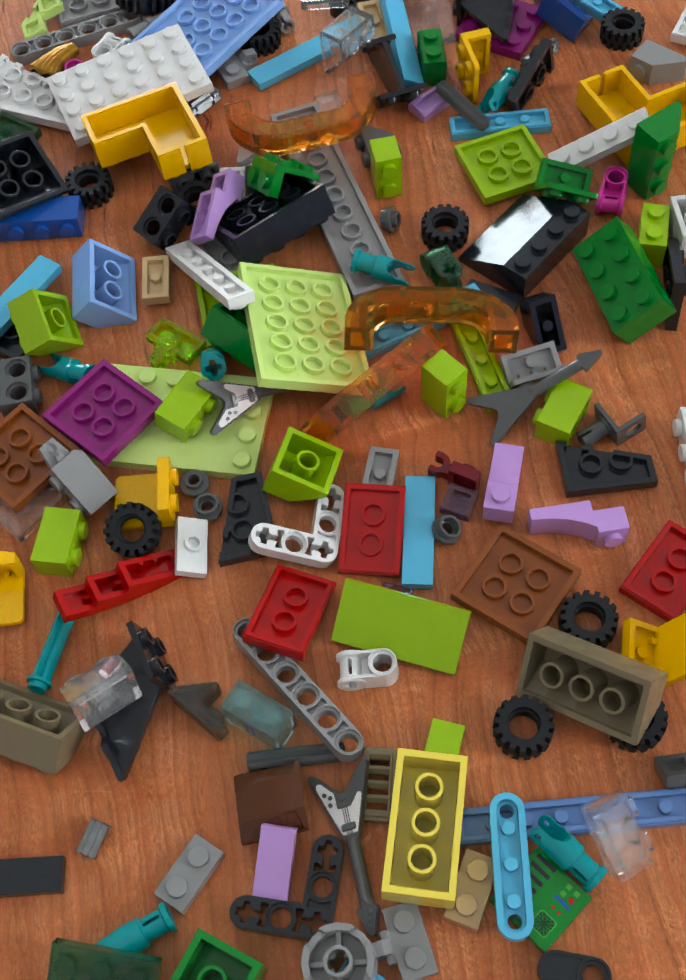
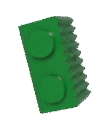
[417,28,447,86]

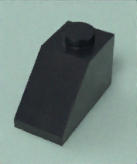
[518,292,567,352]

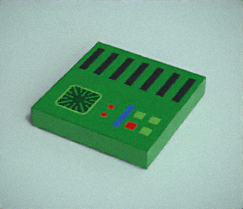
[490,847,592,954]

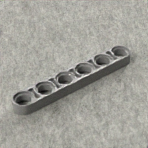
[10,9,143,65]
[233,617,364,763]

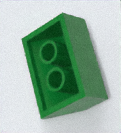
[627,101,682,201]
[200,302,256,374]

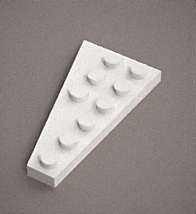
[0,53,70,131]

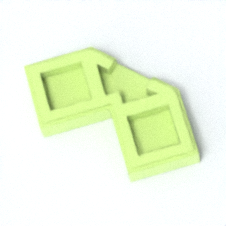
[21,0,65,40]

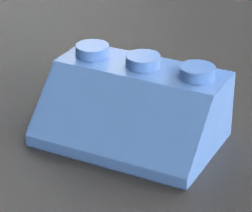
[72,238,137,328]

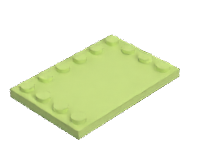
[237,262,375,396]
[85,364,274,479]

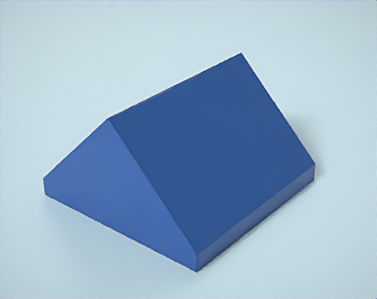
[535,0,593,43]

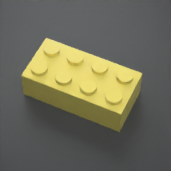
[381,748,468,910]

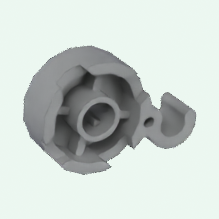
[301,922,378,980]

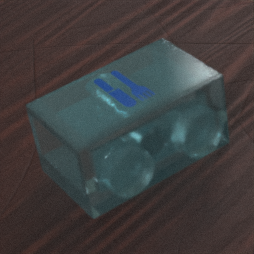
[220,679,298,749]

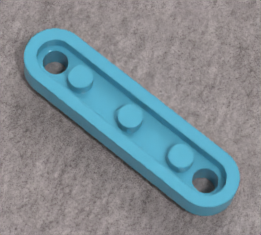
[489,792,534,942]

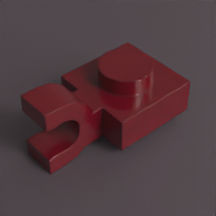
[428,451,481,496]

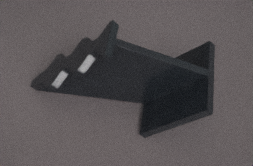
[453,0,516,43]
[362,33,428,109]
[81,620,179,782]

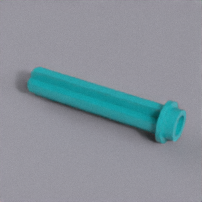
[27,611,74,694]

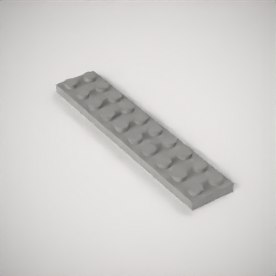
[270,101,405,302]

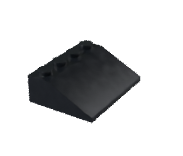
[0,130,69,220]
[215,172,336,264]
[459,194,590,298]

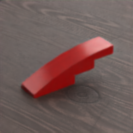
[53,549,183,623]

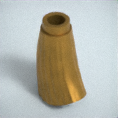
[29,42,79,78]

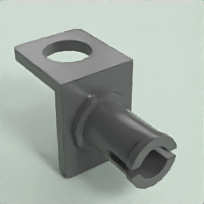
[576,403,646,446]

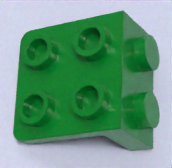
[247,152,321,199]
[534,158,599,206]

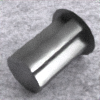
[76,817,113,859]

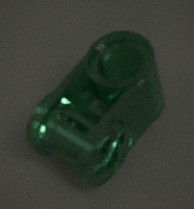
[419,244,462,295]

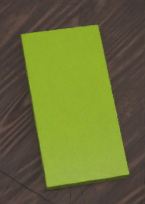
[331,578,471,675]

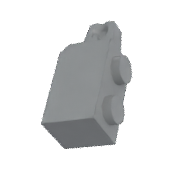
[38,438,118,517]

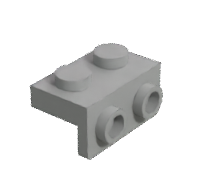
[498,340,566,389]

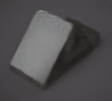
[167,682,229,742]

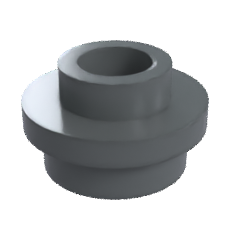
[380,206,401,233]
[180,470,210,499]
[193,493,223,522]
[432,515,462,545]

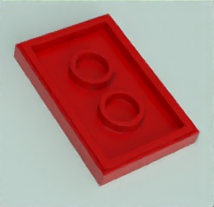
[337,482,406,578]
[619,520,686,622]
[242,564,336,662]

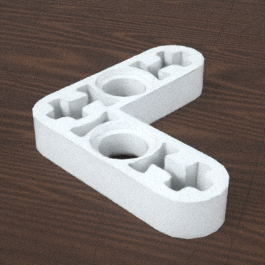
[248,484,344,568]

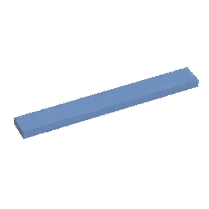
[460,787,686,847]

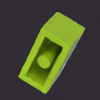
[369,135,402,200]
[637,202,671,268]
[421,349,468,419]
[155,370,219,443]
[532,379,593,446]
[30,506,89,577]

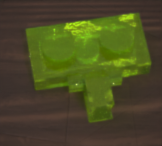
[145,317,207,369]

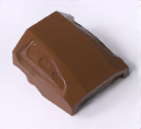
[234,760,309,846]

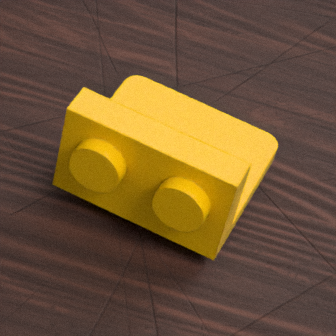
[455,27,491,103]
[115,457,179,531]
[0,551,25,627]
[621,613,686,688]

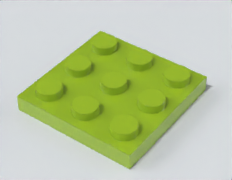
[454,124,546,205]

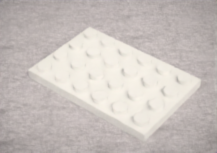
[45,24,214,147]

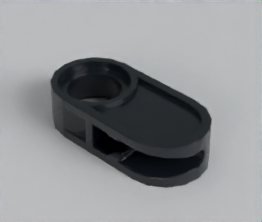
[537,950,612,980]

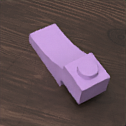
[189,168,246,245]
[482,442,524,524]
[527,500,630,547]

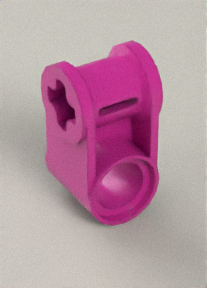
[595,166,628,218]

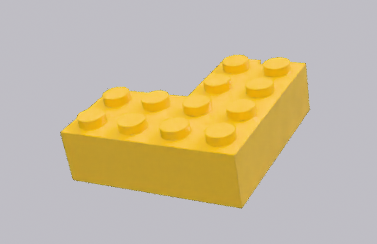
[576,64,686,167]
[80,82,213,181]

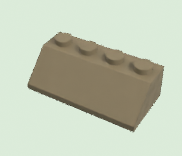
[515,626,668,746]
[0,679,91,775]

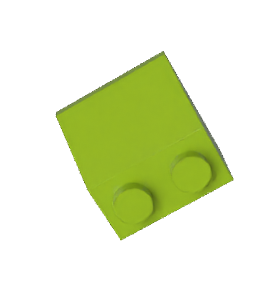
[7,289,84,357]
[262,426,343,502]

